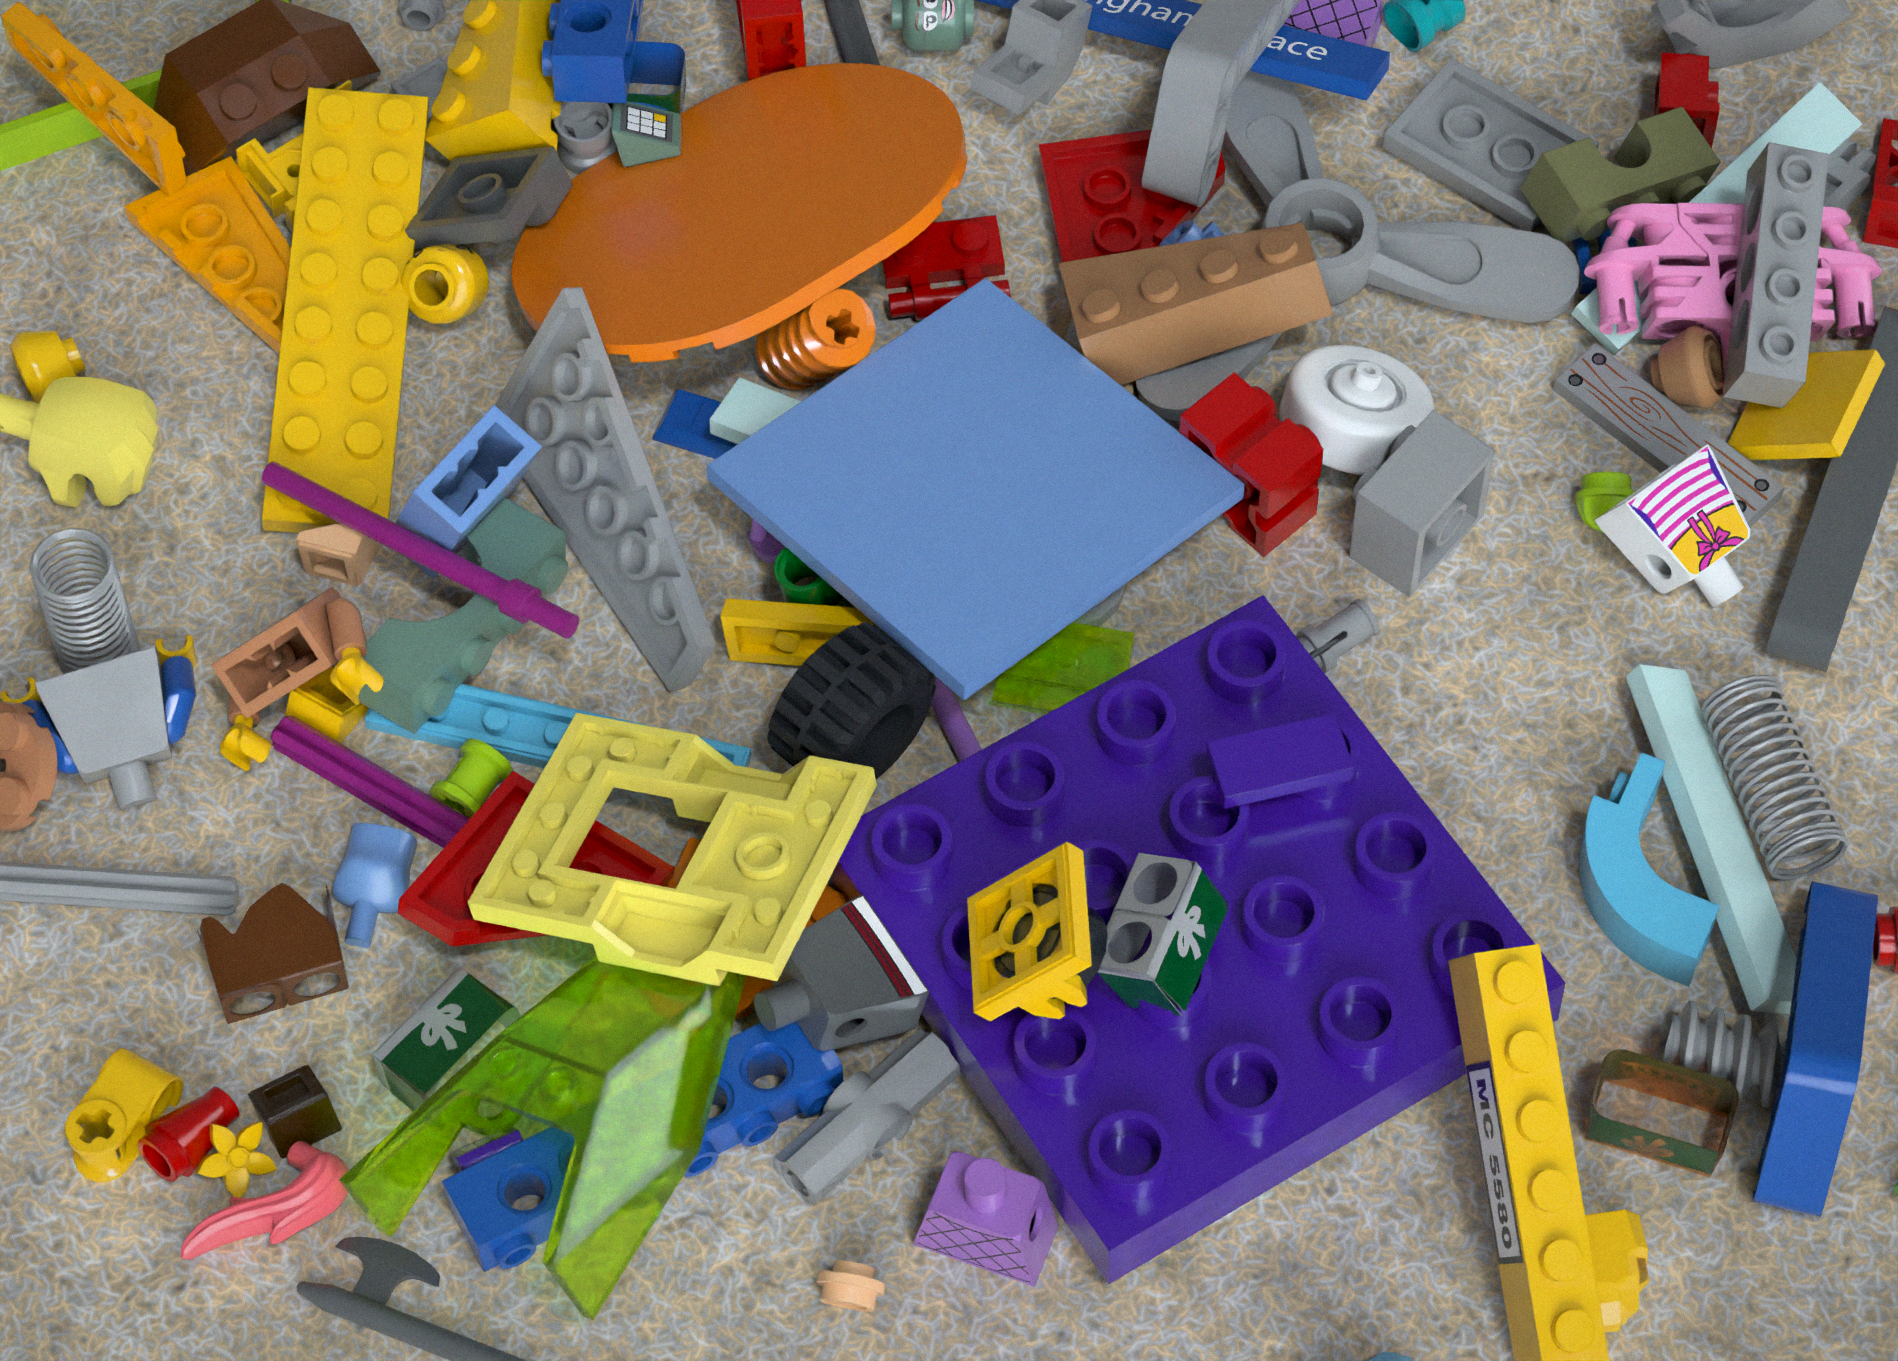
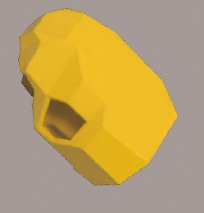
[1585,1209,1650,1332]

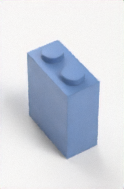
[395,405,542,579]

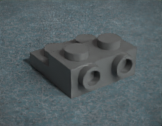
[405,146,573,249]

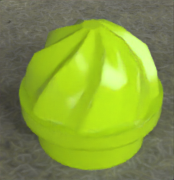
[1575,471,1634,533]

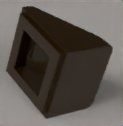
[248,1065,342,1159]

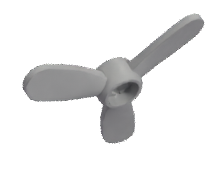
[1136,71,1580,421]

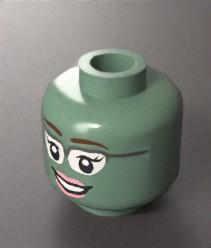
[891,0,974,52]

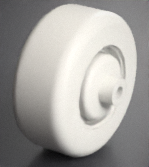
[1279,345,1434,475]

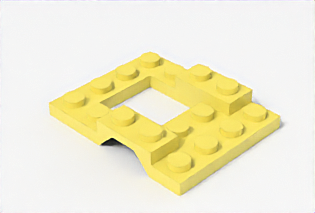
[468,713,877,986]

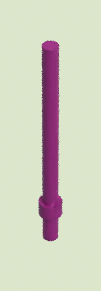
[262,461,579,639]

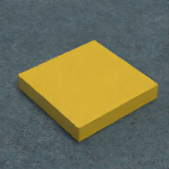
[1727,349,1885,460]

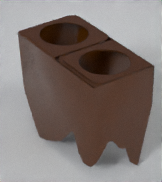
[197,883,349,1024]

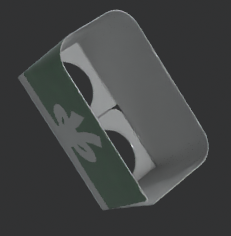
[1097,853,1228,1016]
[372,967,524,1127]

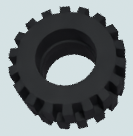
[767,622,936,779]

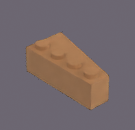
[1058,222,1334,385]

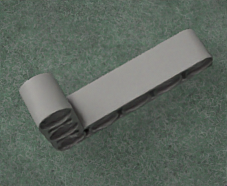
[1142,0,1301,208]

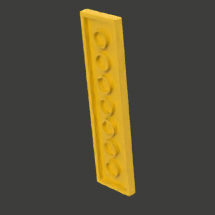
[262,87,429,533]

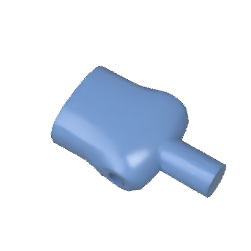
[333,823,417,948]

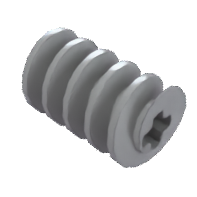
[1657,1000,1786,1107]

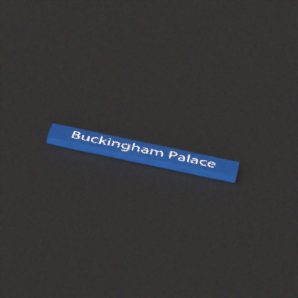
[975,0,1390,100]

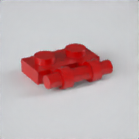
[881,215,1011,321]

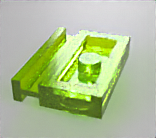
[992,622,1135,714]

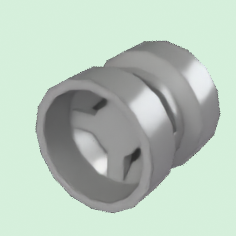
[554,101,618,174]

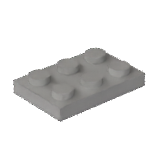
[1382,58,1599,232]

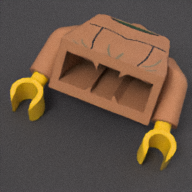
[211,587,384,772]

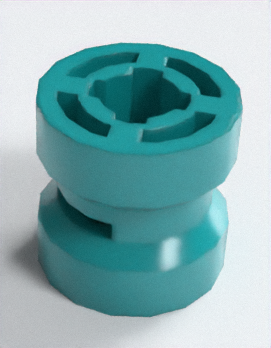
[1383,0,1466,53]

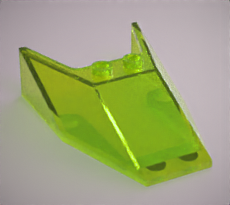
[339,956,746,1320]

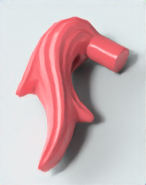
[181,1141,351,1260]

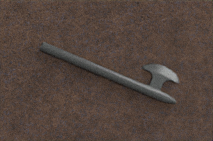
[297,1237,527,1361]

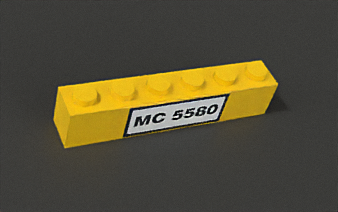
[1448,944,1609,1361]

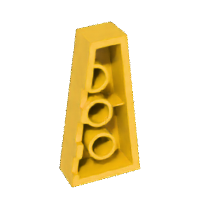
[426,0,562,162]

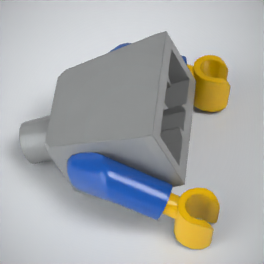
[0,634,196,810]

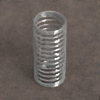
[29,528,140,674]
[1701,675,1849,880]

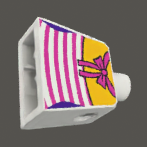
[1595,444,1751,608]

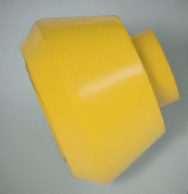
[9,330,86,403]

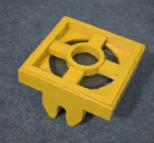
[967,842,1108,1021]

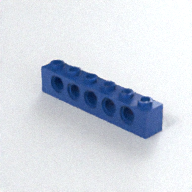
[542,0,644,103]
[442,1022,844,1272]

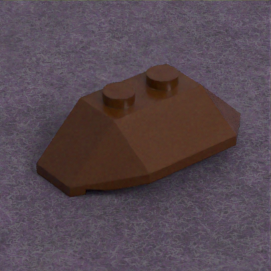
[153,0,381,177]

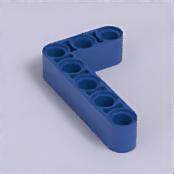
[1752,881,1878,1217]

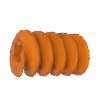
[755,288,876,390]

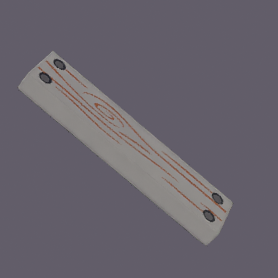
[1553,343,1785,528]

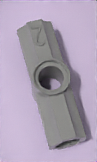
[774,1029,960,1204]

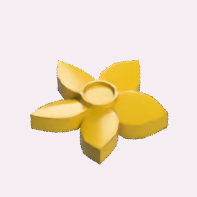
[195,1121,277,1198]

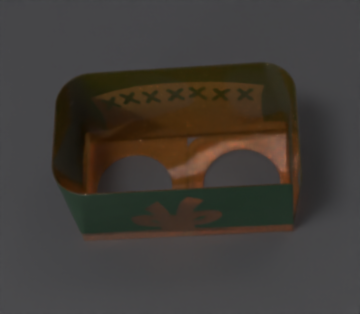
[1586,1049,1739,1177]

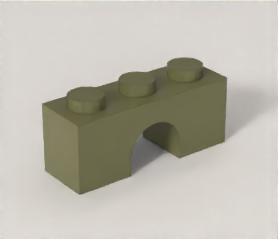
[1520,106,1721,243]

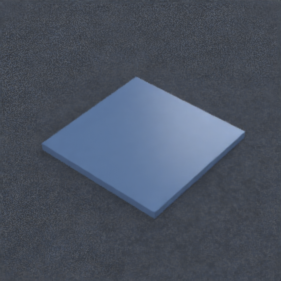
[707,278,1244,700]

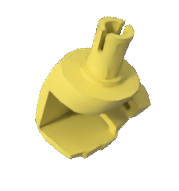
[0,377,158,508]

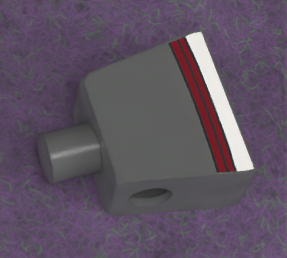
[754,895,929,1051]

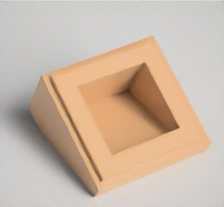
[296,523,378,587]

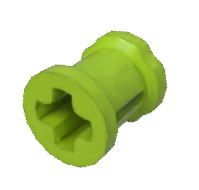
[429,738,513,818]

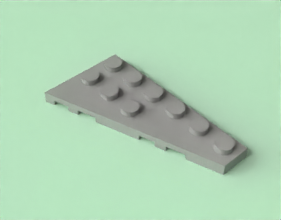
[495,287,716,691]

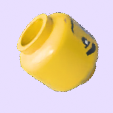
[401,244,489,324]

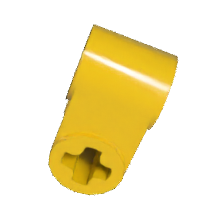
[65,1048,184,1182]

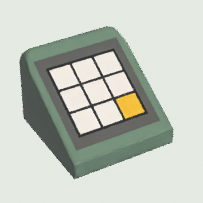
[612,101,682,167]

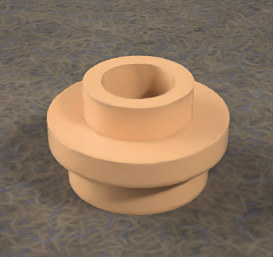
[816,1260,886,1312]

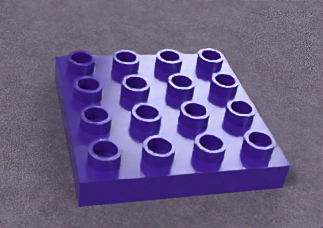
[829,595,1565,1284]

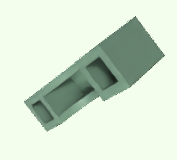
[359,497,569,734]

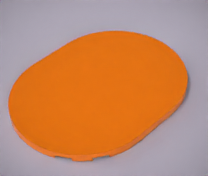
[511,63,968,363]

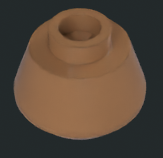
[1651,325,1724,409]

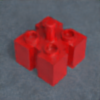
[1179,372,1324,558]

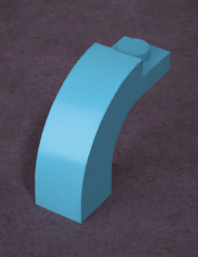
[1579,752,1720,987]

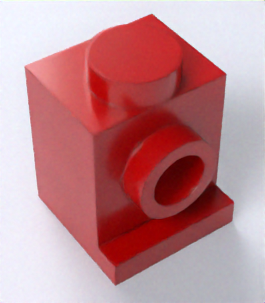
[1654,52,1720,148]

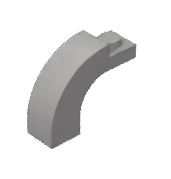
[1651,0,1852,68]

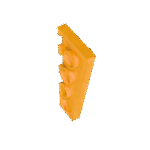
[1,1,187,198]
[124,156,291,355]

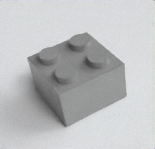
[1348,410,1495,598]

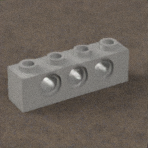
[1723,142,1829,408]

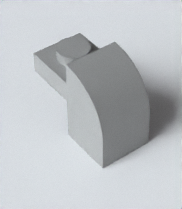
[970,0,1093,115]

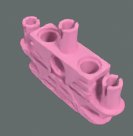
[1584,203,1883,390]

